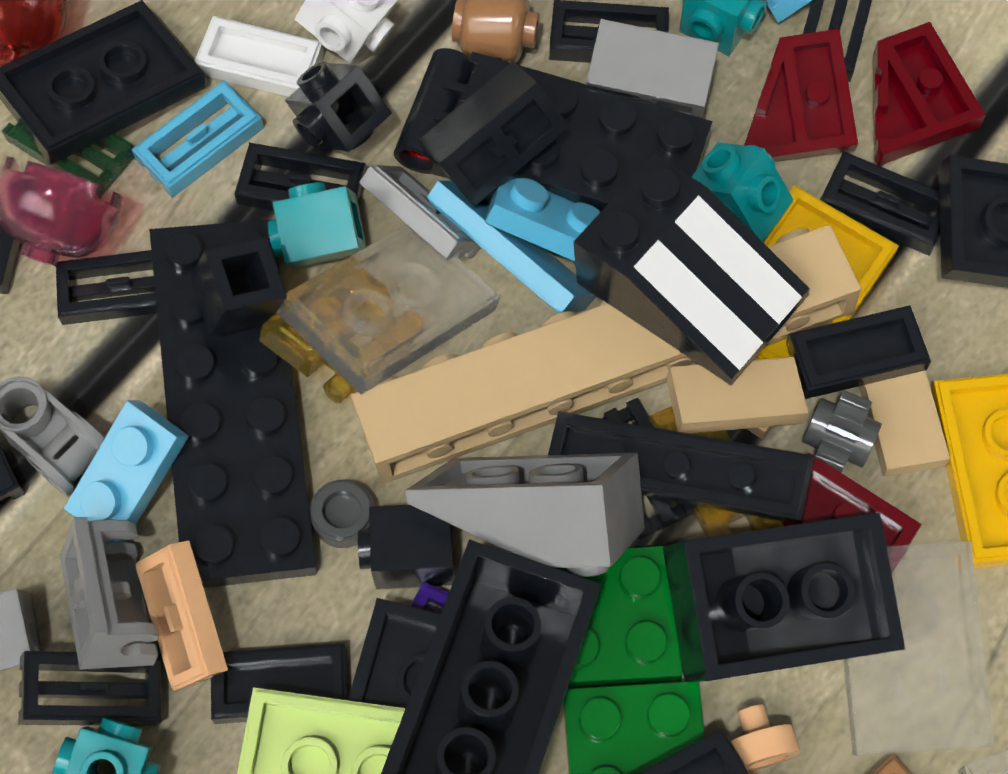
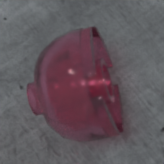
[0,156,126,267]

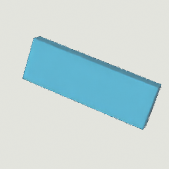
[427,180,596,313]

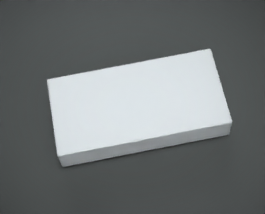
[194,16,325,97]

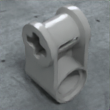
[0,376,105,497]

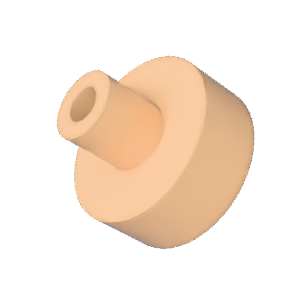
[729,704,801,772]

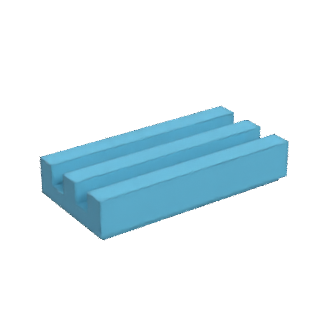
[131,80,264,198]

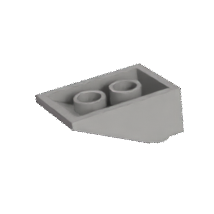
[405,453,645,577]

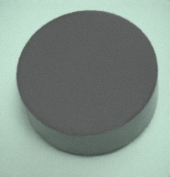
[310,480,375,548]

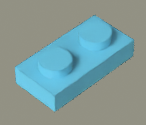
[485,176,600,261]
[64,400,189,543]

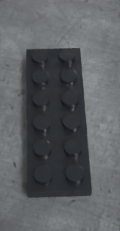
[149,219,316,588]

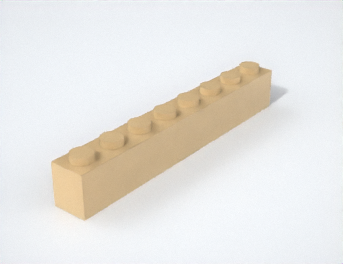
[351,225,862,484]

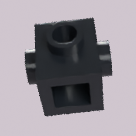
[285,62,392,152]

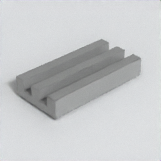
[359,165,480,259]

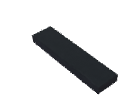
[548,411,816,524]

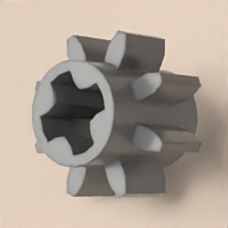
[802,390,882,473]

